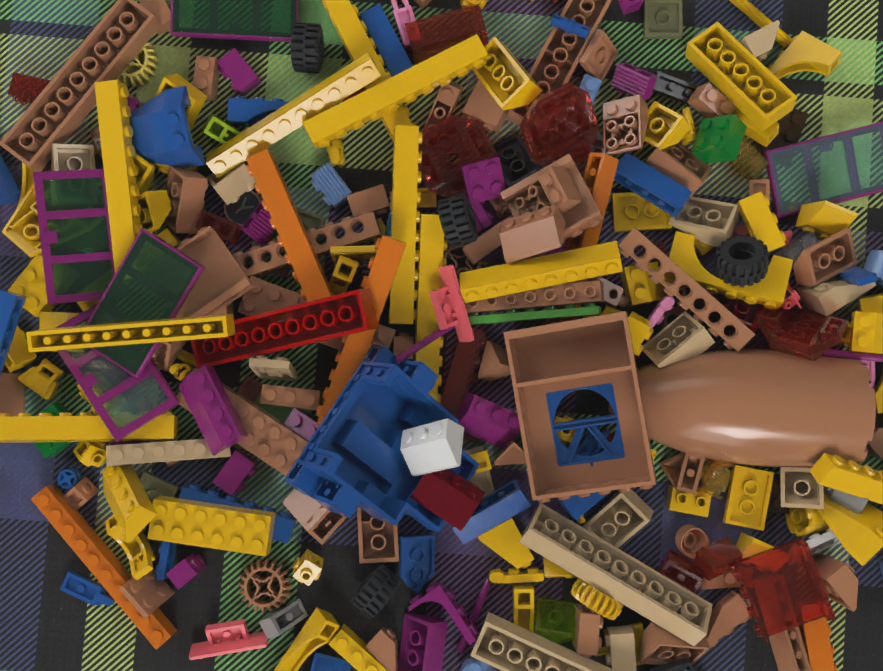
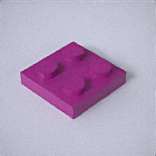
[460,156,506,205]

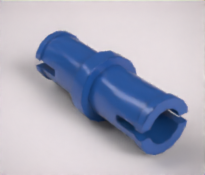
[550,13,591,39]

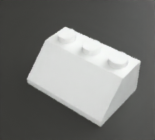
[400,418,464,476]

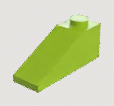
[202,113,241,144]

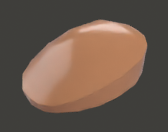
[675,524,709,559]

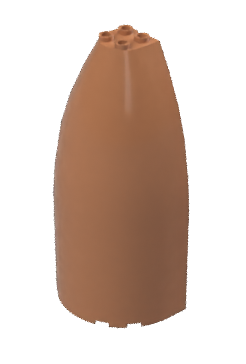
[609,348,876,468]

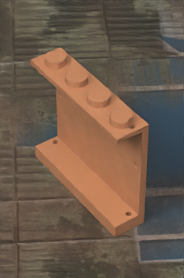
[500,154,604,257]
[143,226,254,318]

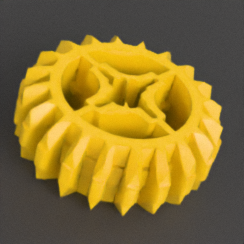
[571,578,623,620]

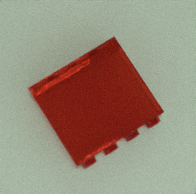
[732,538,836,643]

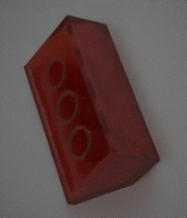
[405,4,489,65]

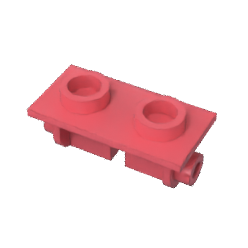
[781,283,802,309]

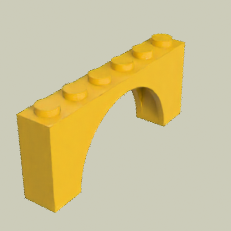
[732,31,842,147]
[663,231,793,309]

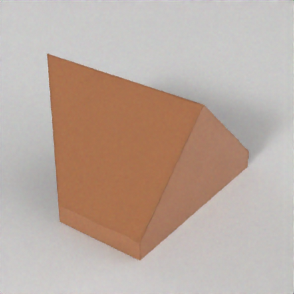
[477,341,511,382]
[493,441,526,465]
[658,452,705,494]

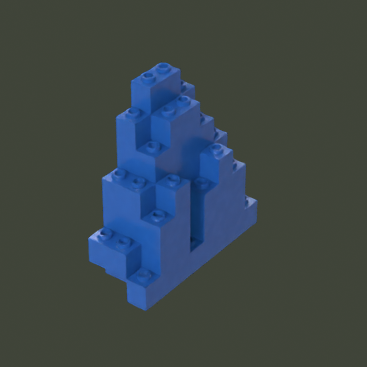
[284,344,479,533]

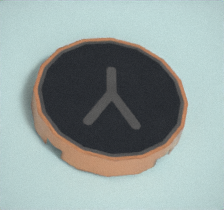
[224,191,261,227]

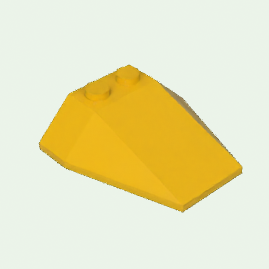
[2,180,105,258]
[816,491,883,566]

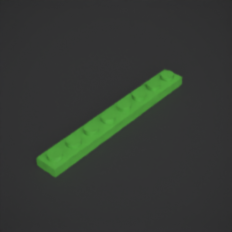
[468,303,601,325]

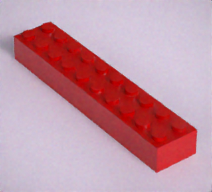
[191,288,379,369]

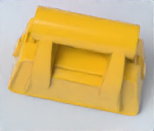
[18,358,64,400]

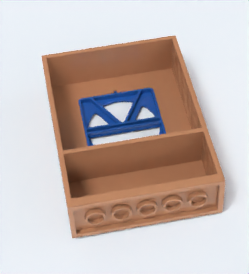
[504,311,656,503]

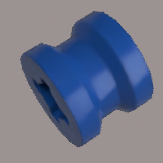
[57,468,82,489]

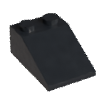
[484,132,543,189]

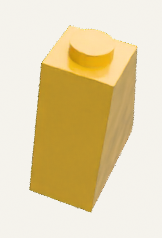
[477,517,534,569]

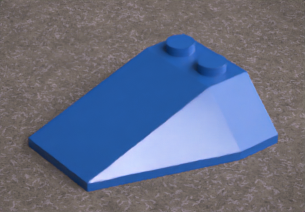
[129,86,206,168]

